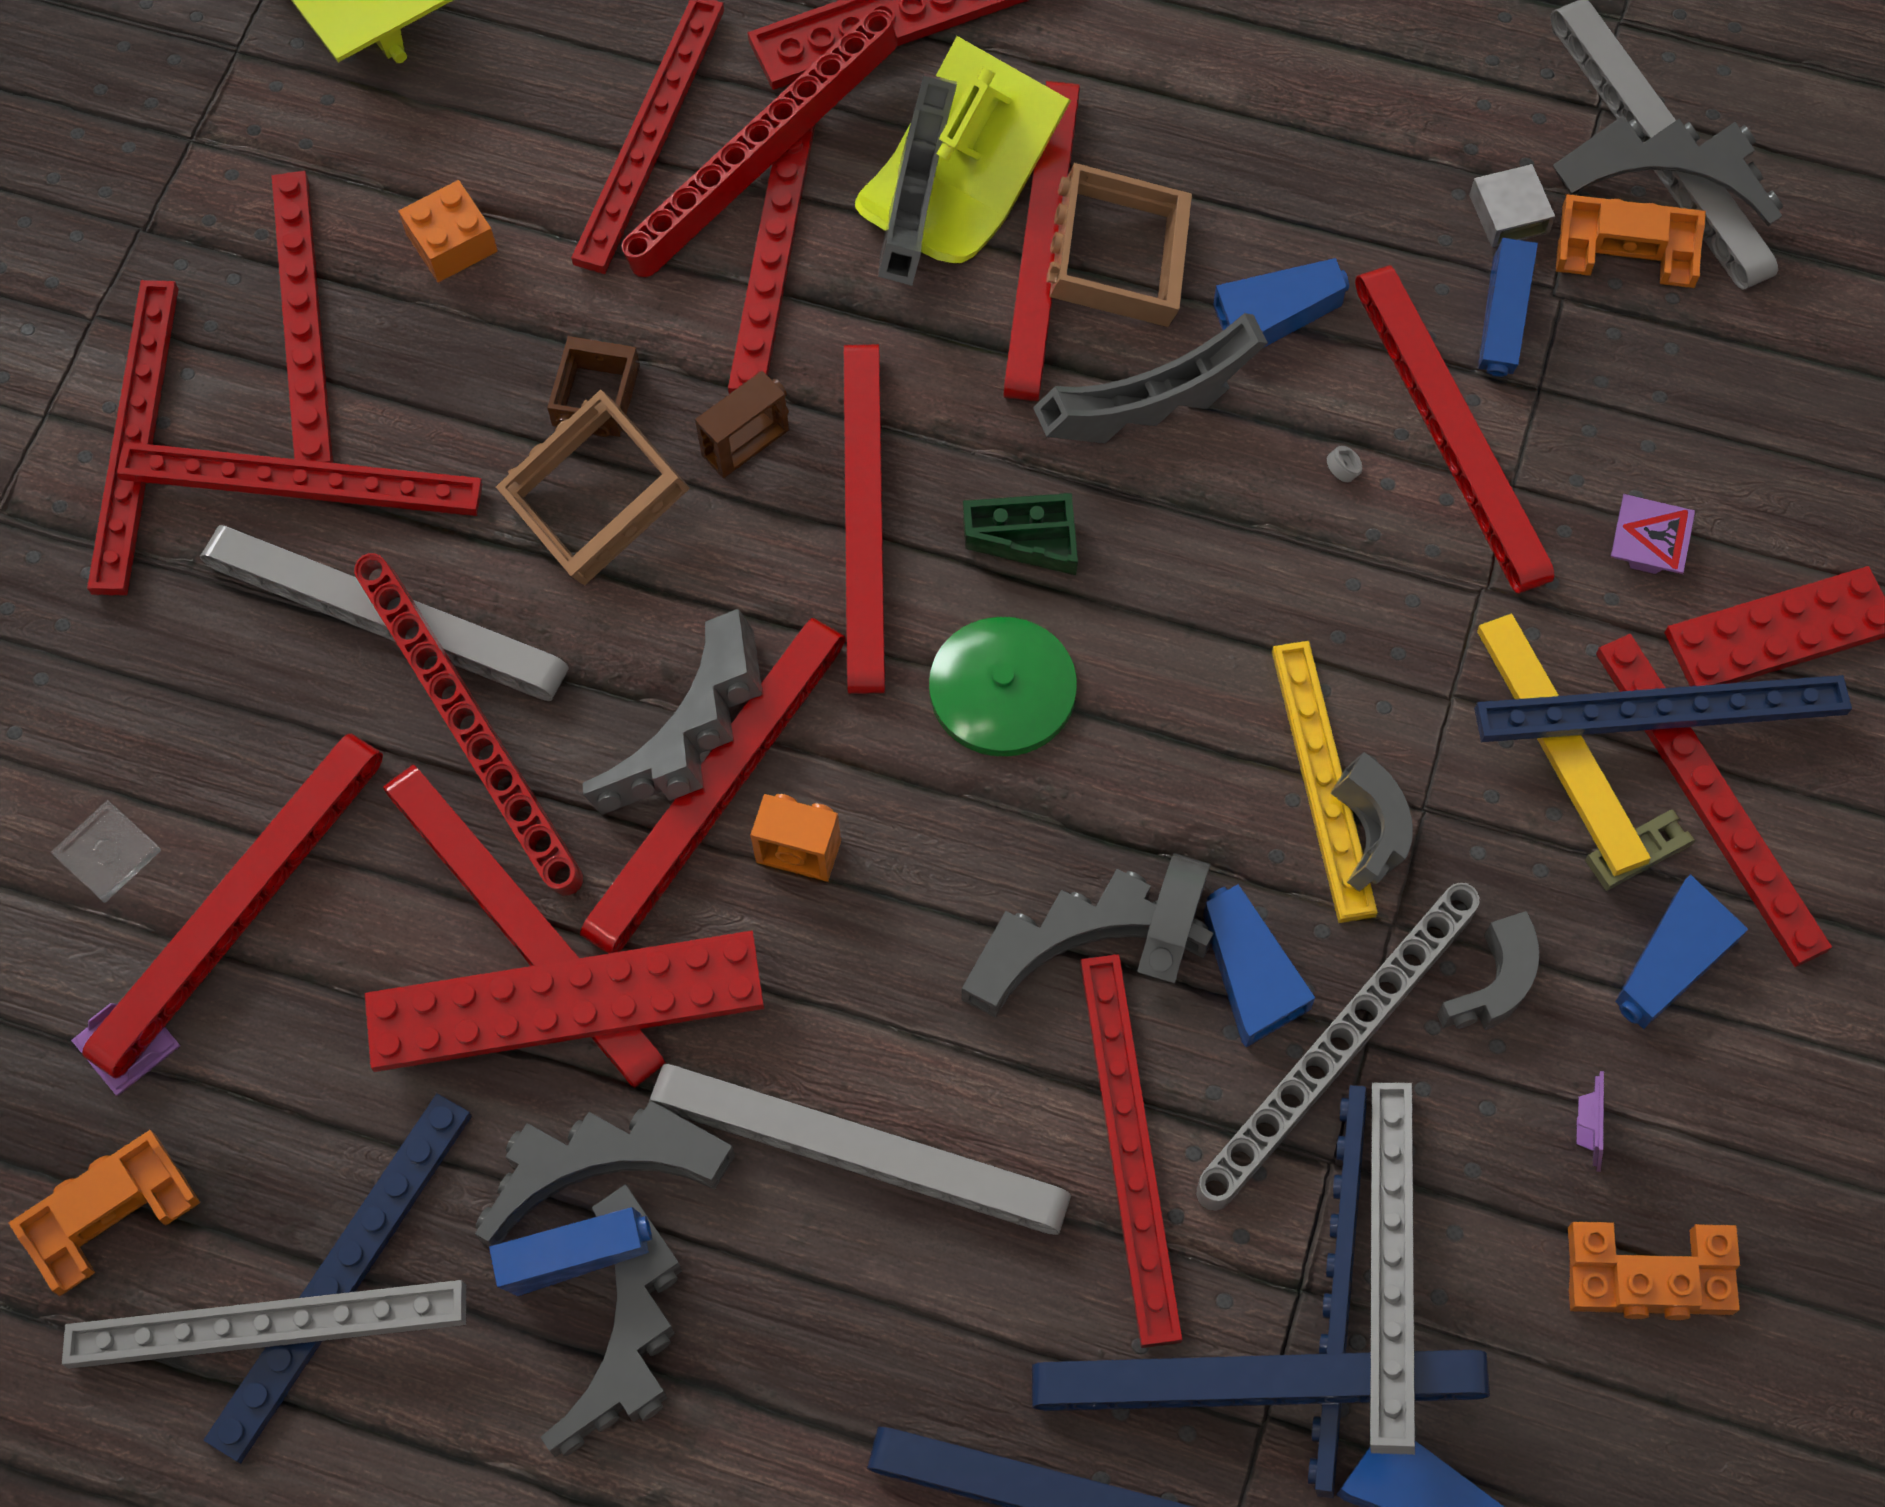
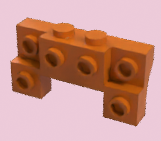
[1556,194,1706,288]
[8,1130,200,1296]
[1568,1222,1740,1320]

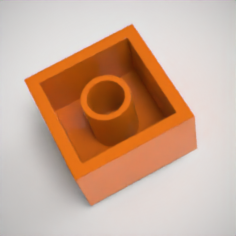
[398,180,498,282]
[750,794,841,882]

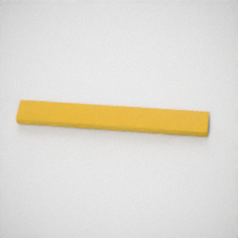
[1477,614,1651,877]
[1272,641,1378,923]

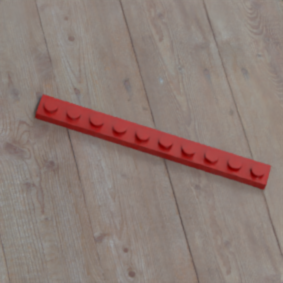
[571,0,724,274]
[728,124,816,394]
[272,171,333,463]
[87,280,179,595]
[117,442,482,516]
[1596,633,1832,967]
[1080,954,1182,1348]

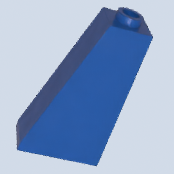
[1478,238,1538,377]
[1213,258,1349,348]
[1615,875,1748,1029]
[1203,884,1315,1047]
[489,1207,652,1296]
[1336,1441,1504,1507]

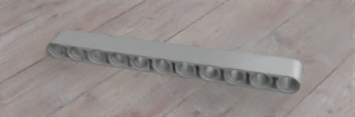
[1551,0,1778,290]
[200,525,569,701]
[1196,883,1480,1211]
[649,1064,1071,1235]

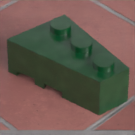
[963,493,1078,575]

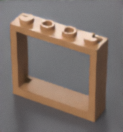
[1046,163,1192,327]
[496,389,690,586]

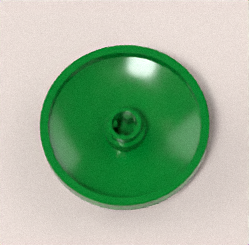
[929,617,1077,756]

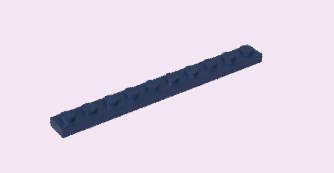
[1474,675,1852,742]
[1308,1085,1367,1498]
[203,1093,472,1464]

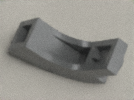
[1331,752,1413,891]
[1137,853,1211,983]
[1437,911,1539,1030]

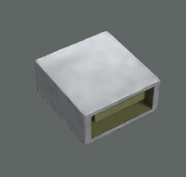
[1469,164,1555,247]

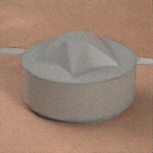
[1327,446,1362,482]

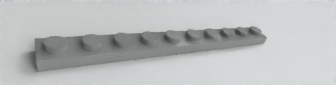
[1370,1083,1415,1455]
[62,1280,466,1369]

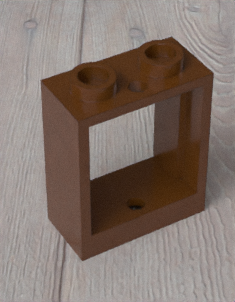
[547,336,640,437]
[695,371,789,479]

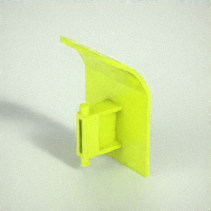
[291,0,453,63]
[855,36,1071,263]

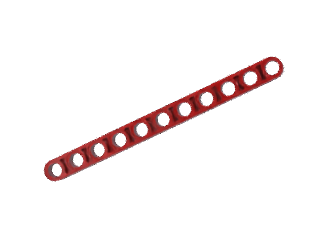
[622,10,898,277]
[1004,81,1080,401]
[1355,265,1554,594]
[844,344,885,694]
[354,553,583,896]
[580,618,845,954]
[82,733,383,1079]
[383,764,666,1088]

